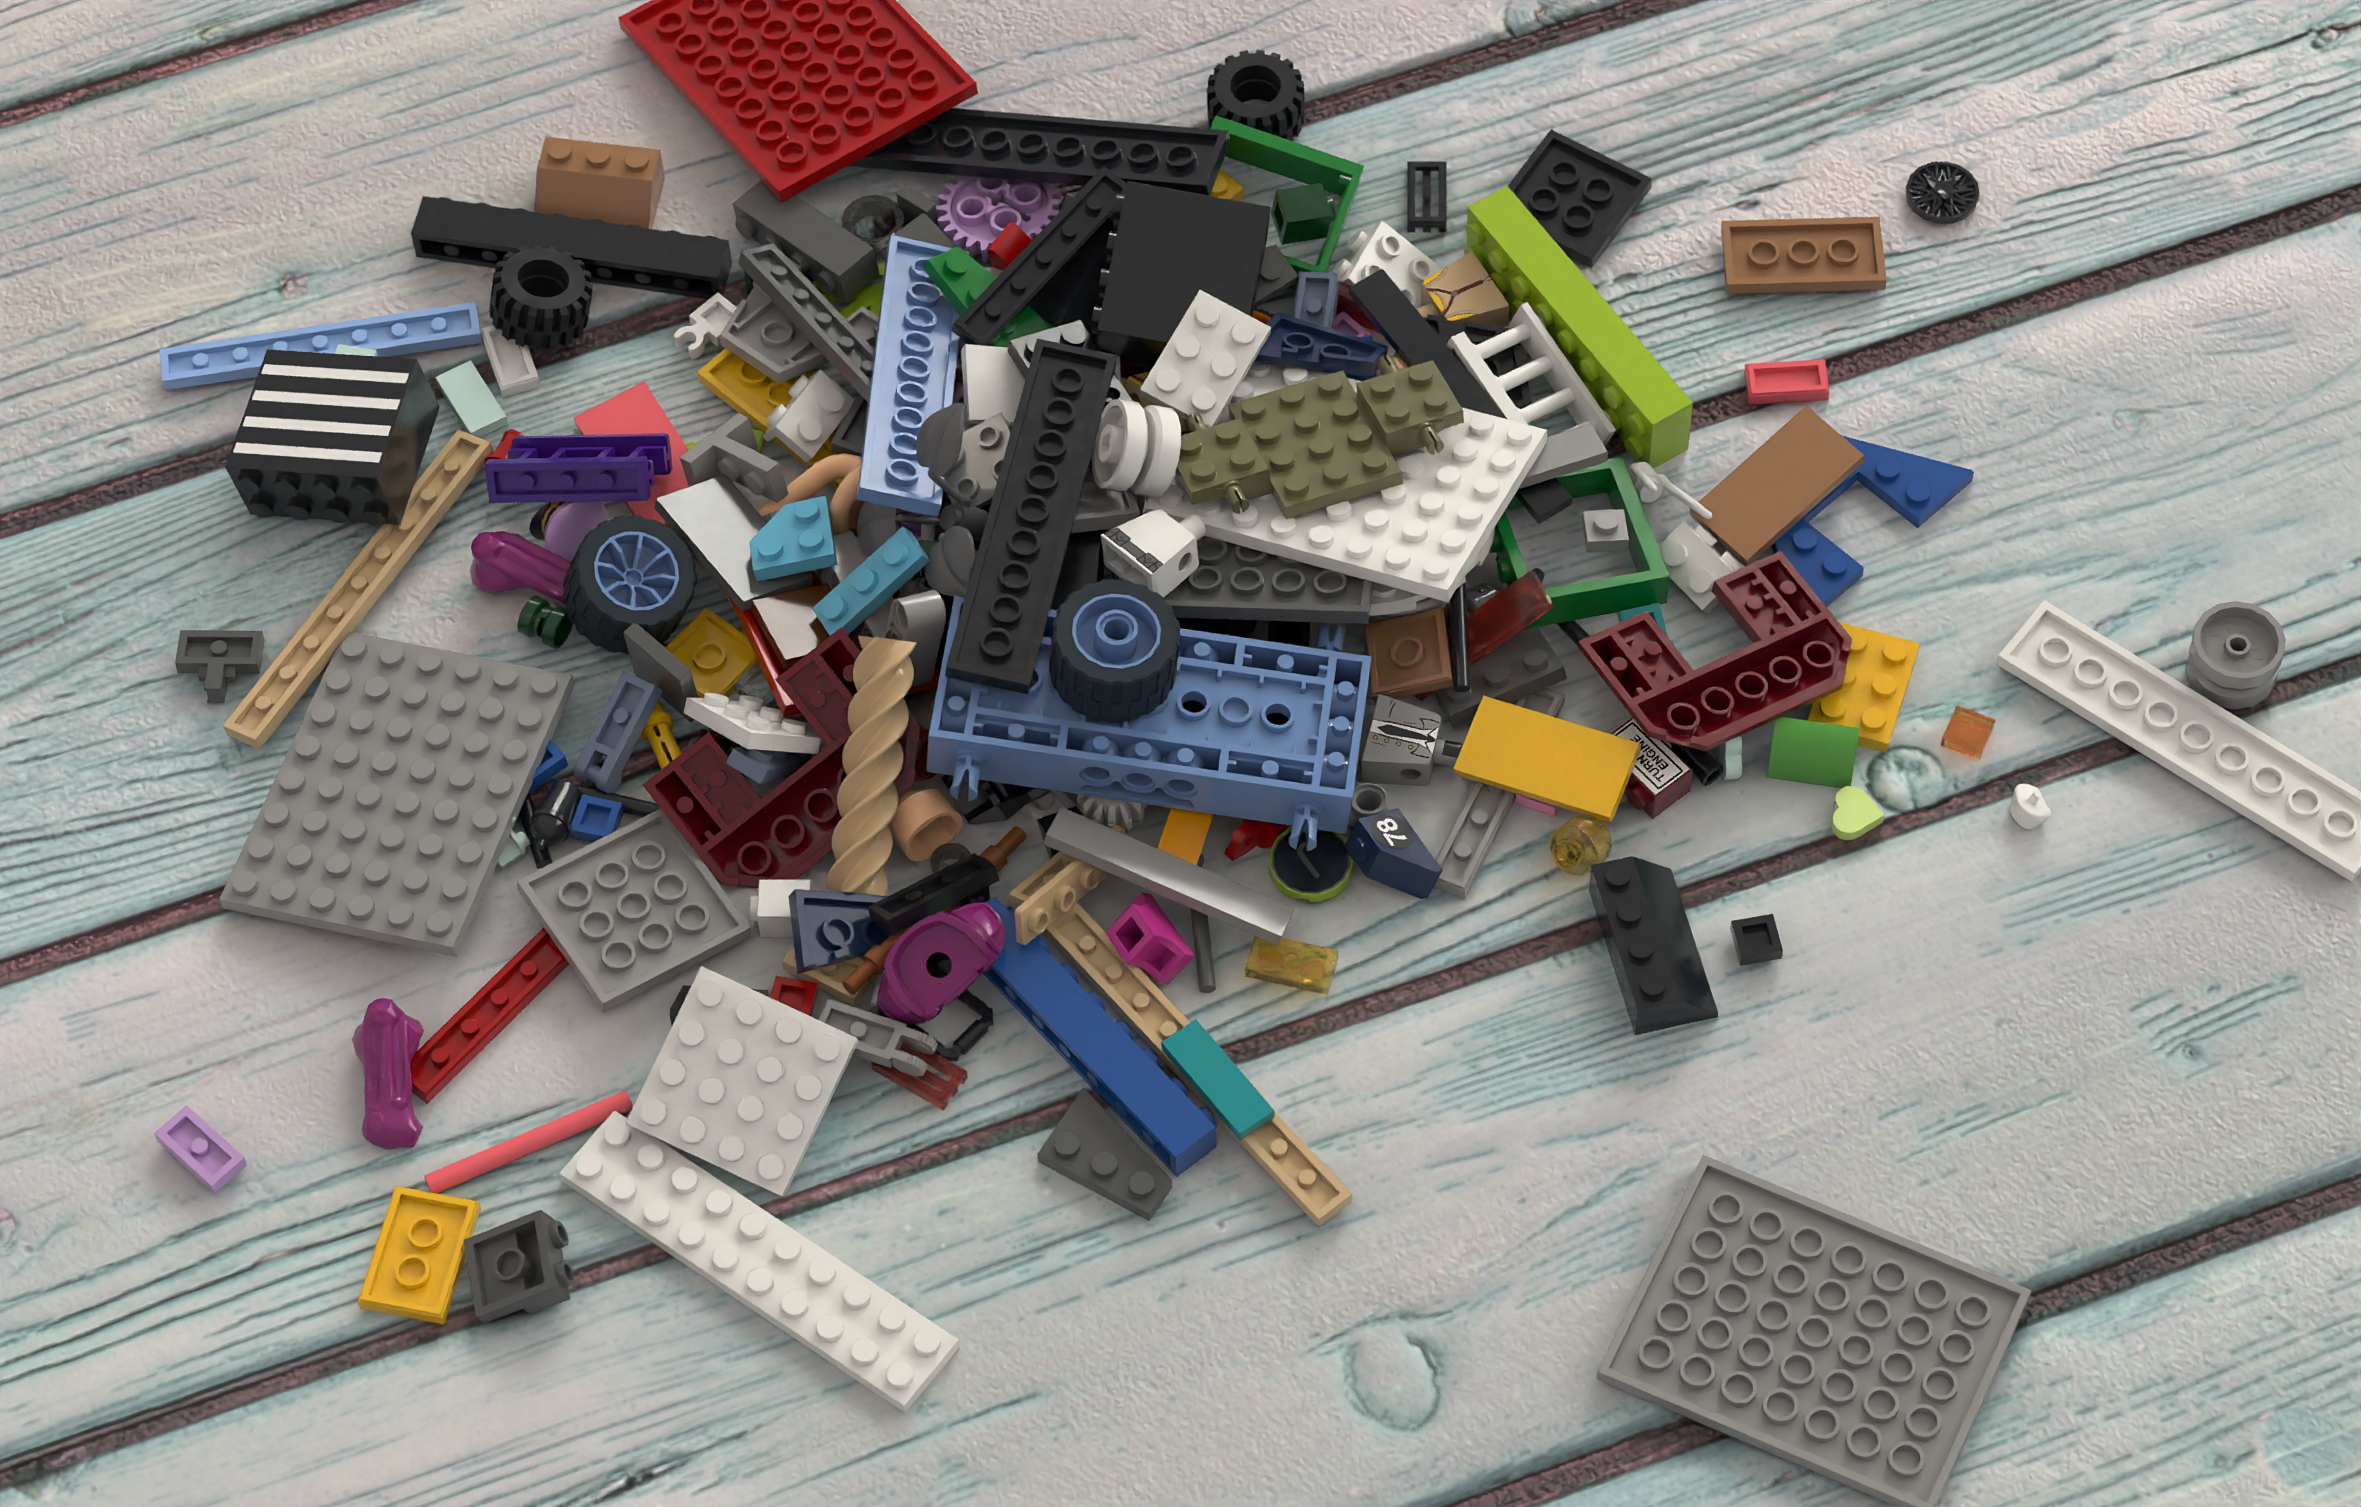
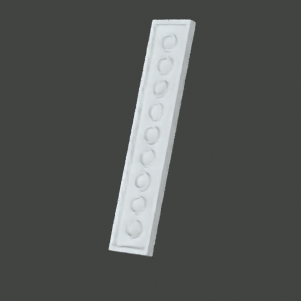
[1996,600,2361,882]
[559,1111,960,1413]

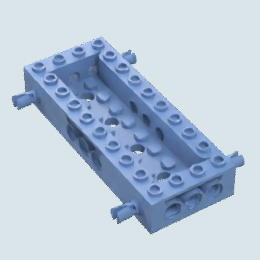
[927,595,1372,851]

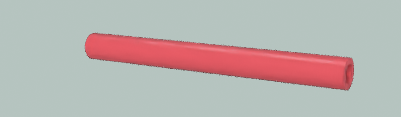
[424,1090,633,1194]

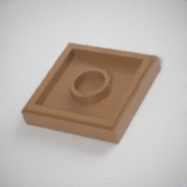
[1363,607,1453,703]

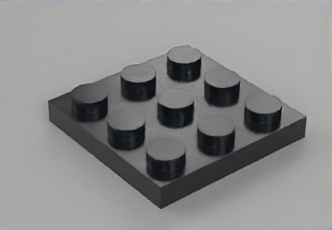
[1508,129,1652,269]

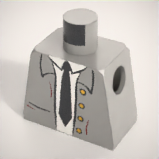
[1361,694,1463,786]

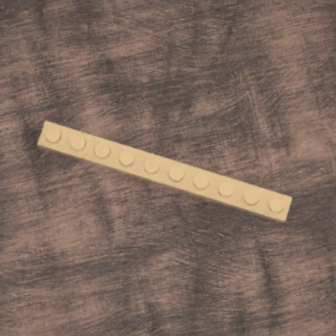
[223,429,494,750]
[1044,902,1352,1227]

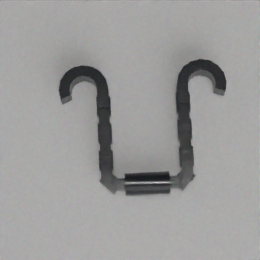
[868,952,994,1063]

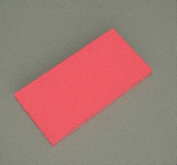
[574,381,689,528]

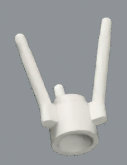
[1628,462,1712,519]

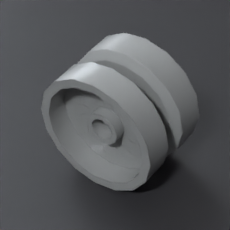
[2185,601,2286,710]

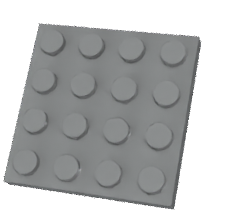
[517,808,751,1013]

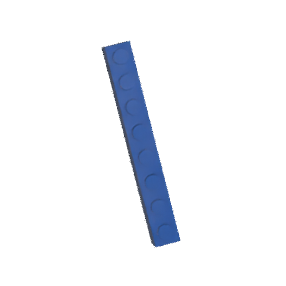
[982,897,1217,1177]

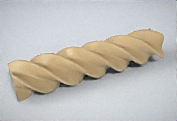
[826,636,917,896]

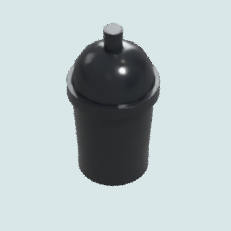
[530,781,582,850]

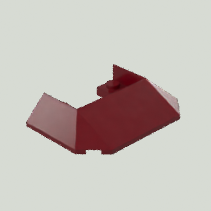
[1577,551,1852,751]
[643,627,920,888]

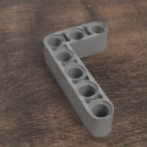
[813,531,946,687]

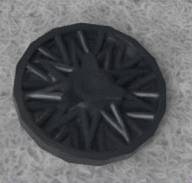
[1905,161,1980,224]

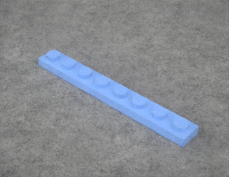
[159,302,482,390]

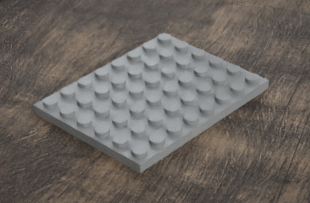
[219,632,575,957]
[1597,1155,2032,1507]

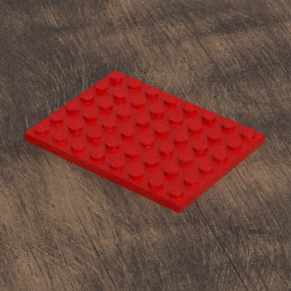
[618,0,978,203]

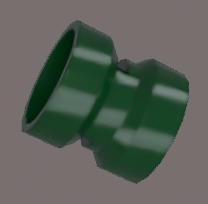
[517,595,573,649]

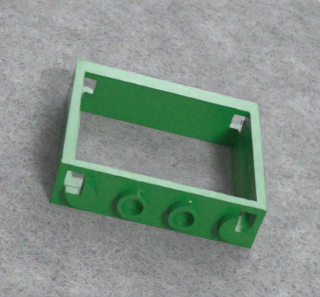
[1210,115,1364,291]
[1489,457,1670,629]

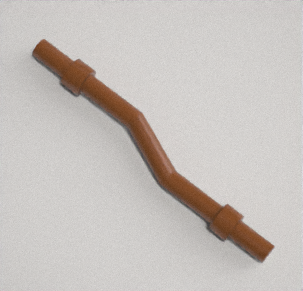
[842,826,1027,995]

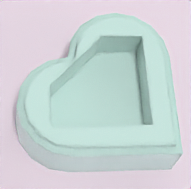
[1716,735,1742,780]

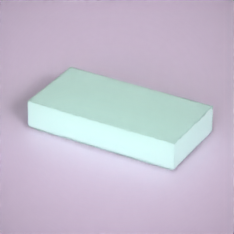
[435,360,508,438]

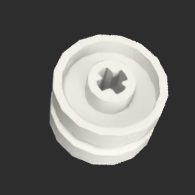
[1092,399,1181,497]

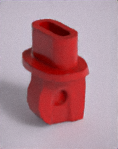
[1224,818,1287,861]

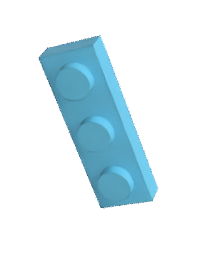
[812,527,930,636]

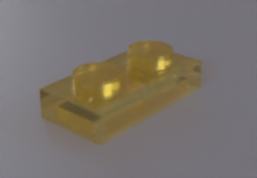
[1245,936,1338,995]

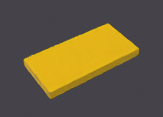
[1453,695,1641,823]

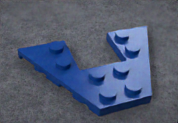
[1771,435,1974,607]

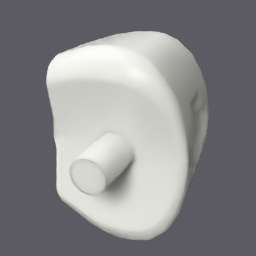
[2009,784,2051,829]

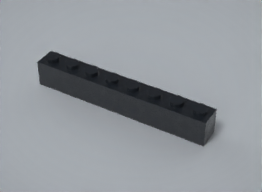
[411,196,732,300]

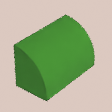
[1767,717,1859,788]

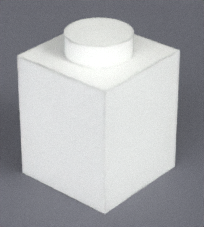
[750,880,812,938]

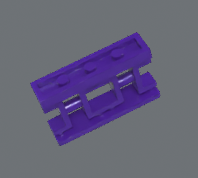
[485,433,673,503]

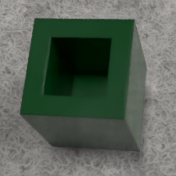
[1271,183,1336,245]

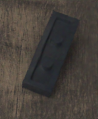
[867,853,999,935]

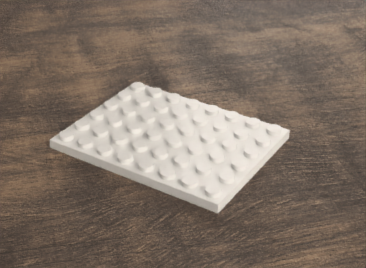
[1144,361,1547,602]

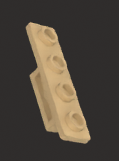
[1008,825,1125,945]

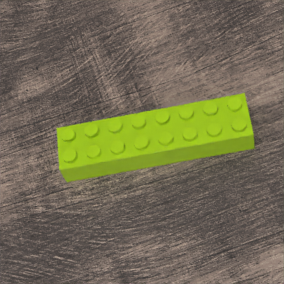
[1464,186,1693,469]

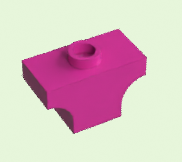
[1105,892,1195,985]

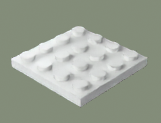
[626,966,859,1198]

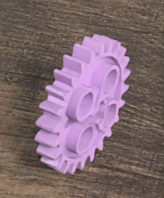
[936,175,1062,263]

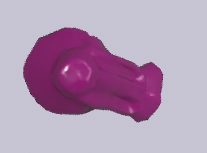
[470,531,571,603]
[352,998,424,1149]

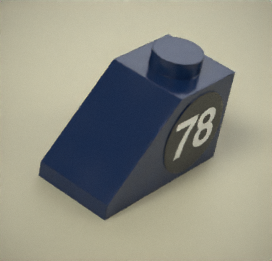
[1344,808,1443,899]

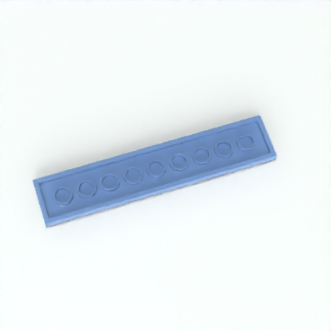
[856,235,968,517]

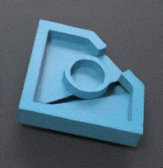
[749,496,838,582]

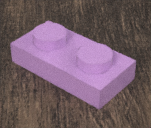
[154,1105,247,1194]

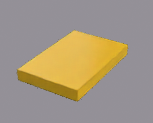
[358,1186,481,1325]

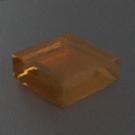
[1941,705,1996,759]

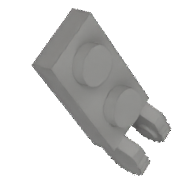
[818,999,938,1077]

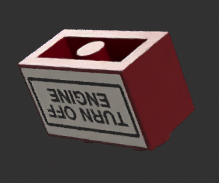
[1611,717,1693,819]

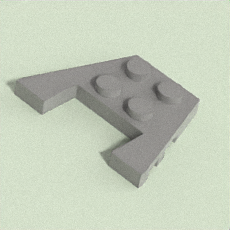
[720,257,879,384]

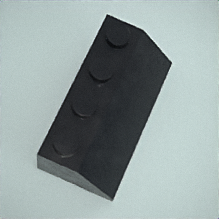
[1589,856,1718,1035]

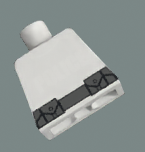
[1101,509,1206,598]

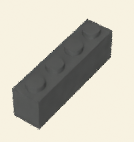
[732,181,880,303]

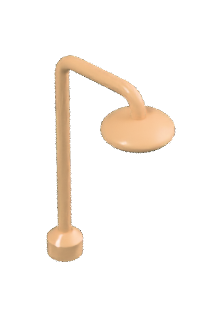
[716,453,962,861]

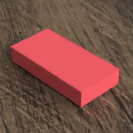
[1744,359,1830,405]

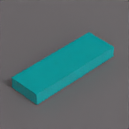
[1161,1019,1275,1141]

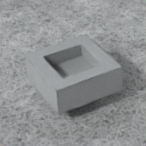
[1582,509,1629,553]

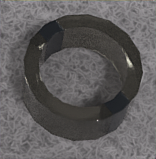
[841,195,905,261]

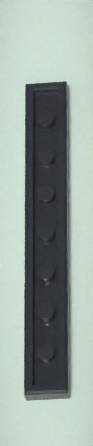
[1349,268,1573,524]

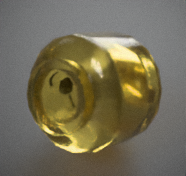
[1549,815,1613,876]

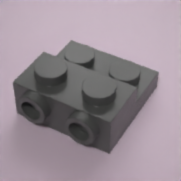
[464,1210,575,1324]

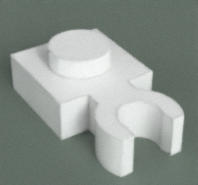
[674,293,737,359]

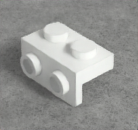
[762,370,855,463]
[1658,521,1744,614]

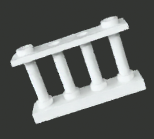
[1447,302,1616,446]

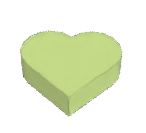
[1831,786,1885,840]

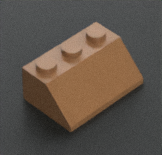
[534,137,665,229]

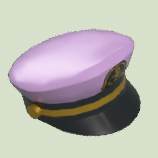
[529,501,607,561]

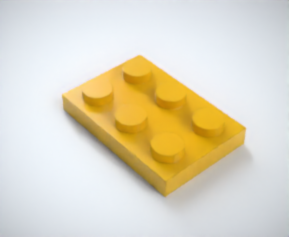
[1807,622,1920,753]

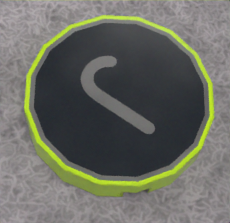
[1269,828,1353,903]

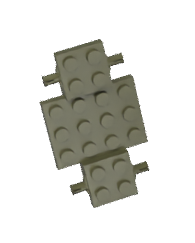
[1175,355,1464,519]

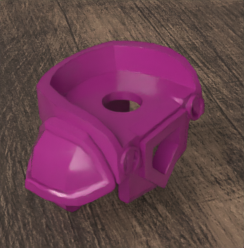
[876,902,1005,1025]

